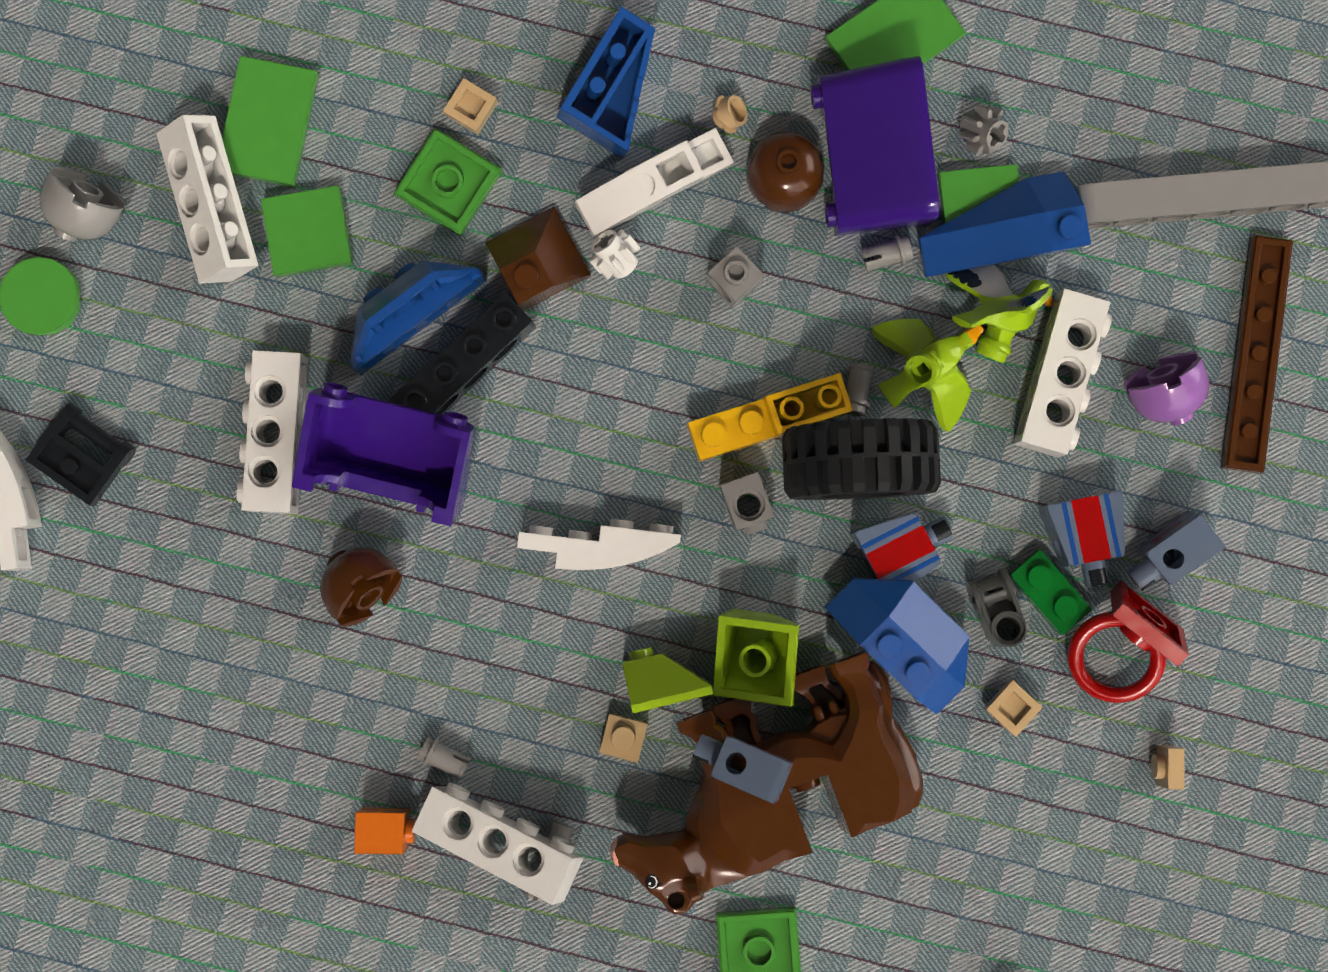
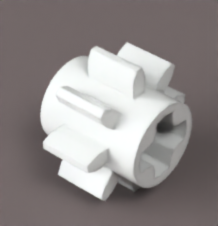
[589,229,640,279]

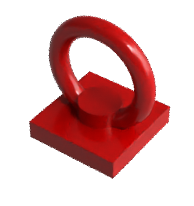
[1067,580,1189,703]

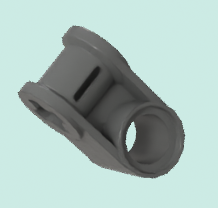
[965,568,1027,648]

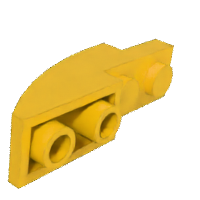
[686,373,853,462]

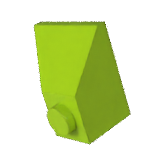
[713,608,799,707]
[622,647,713,713]

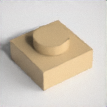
[443,78,498,135]
[983,679,1043,737]
[599,713,648,763]
[1151,745,1184,790]

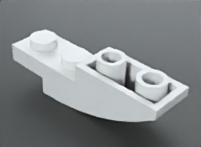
[574,128,734,237]
[0,431,42,571]
[517,519,681,570]

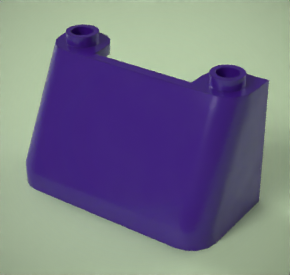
[810,56,939,236]
[292,382,474,526]

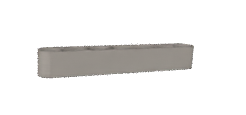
[1074,161,1328,229]

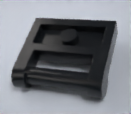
[25,403,136,506]

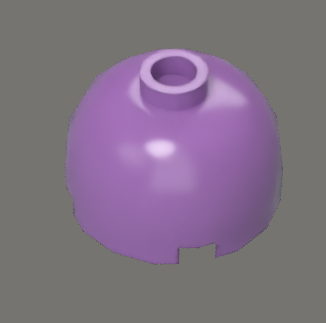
[1124,352,1210,426]

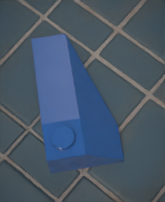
[918,171,1091,278]

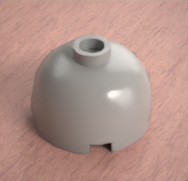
[40,166,125,242]

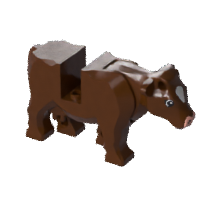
[610,651,923,914]

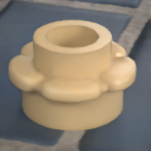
[712,95,748,134]

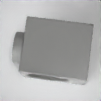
[706,246,764,310]
[719,472,775,536]

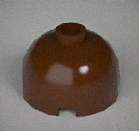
[746,131,825,213]
[320,547,403,627]

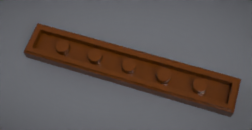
[1220,235,1293,474]

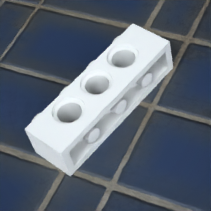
[156,115,259,284]
[1013,289,1112,458]
[237,350,309,515]
[411,783,584,905]

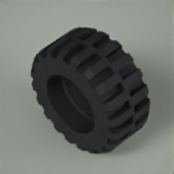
[782,418,941,500]

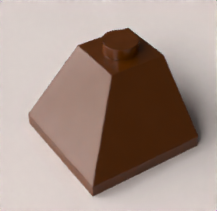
[485,207,591,311]

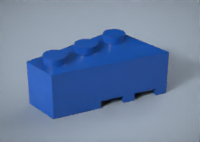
[556,6,655,159]

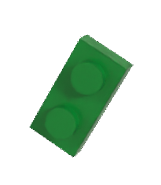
[1009,549,1092,636]

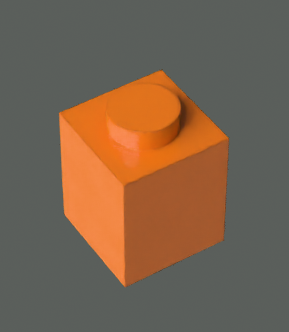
[354,807,416,854]

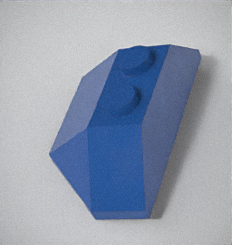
[350,260,486,375]
[824,578,970,715]

